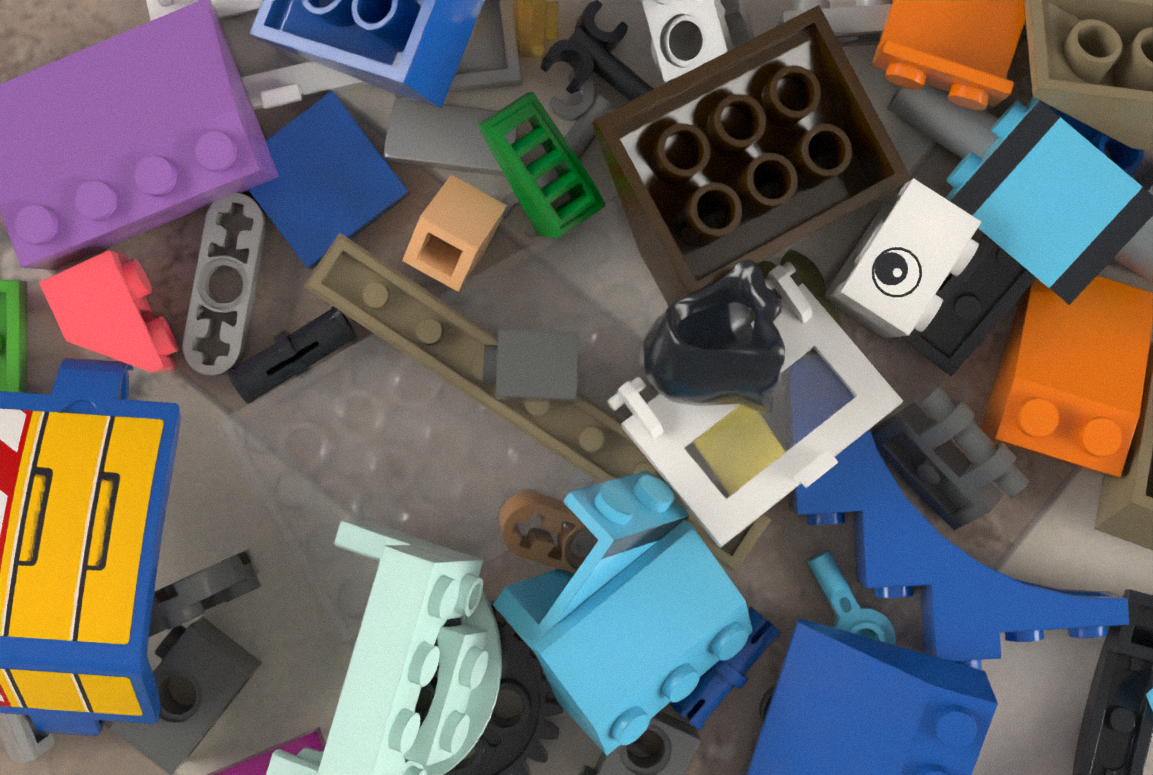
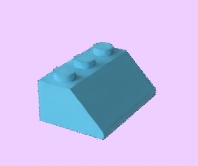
[532,520,753,756]

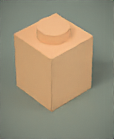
[402,174,507,292]

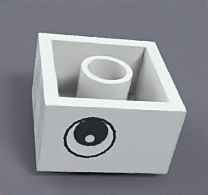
[824,178,981,339]

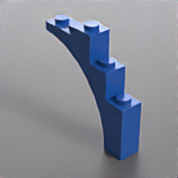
[781,357,1129,669]

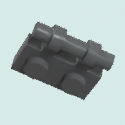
[872,385,1030,530]

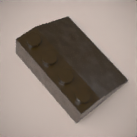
[592,5,912,306]

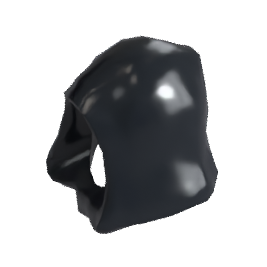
[643,260,785,414]

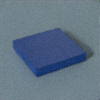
[248,90,411,269]

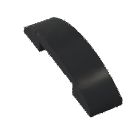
[1072,589,1153,775]

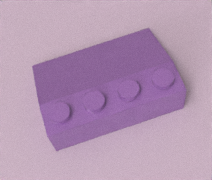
[0,0,279,270]

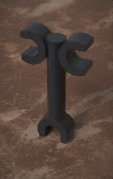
[540,0,654,101]

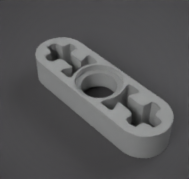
[182,193,268,376]

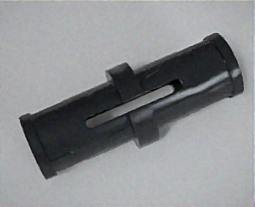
[228,306,358,405]

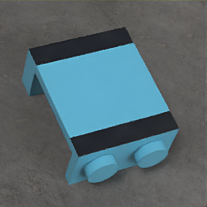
[946,97,1153,305]
[493,471,691,653]

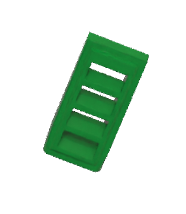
[477,92,606,238]

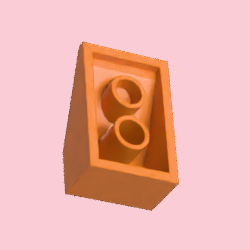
[980,275,1153,478]

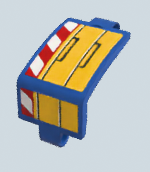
[0,358,181,736]

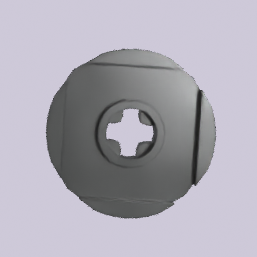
[149,549,262,637]

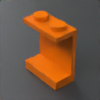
[871,0,1026,110]

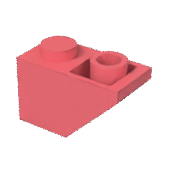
[39,250,179,373]

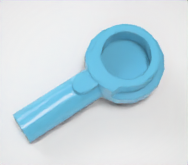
[807,550,896,645]

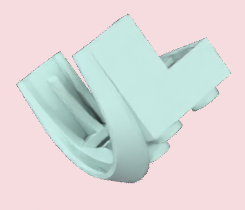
[266,521,502,775]

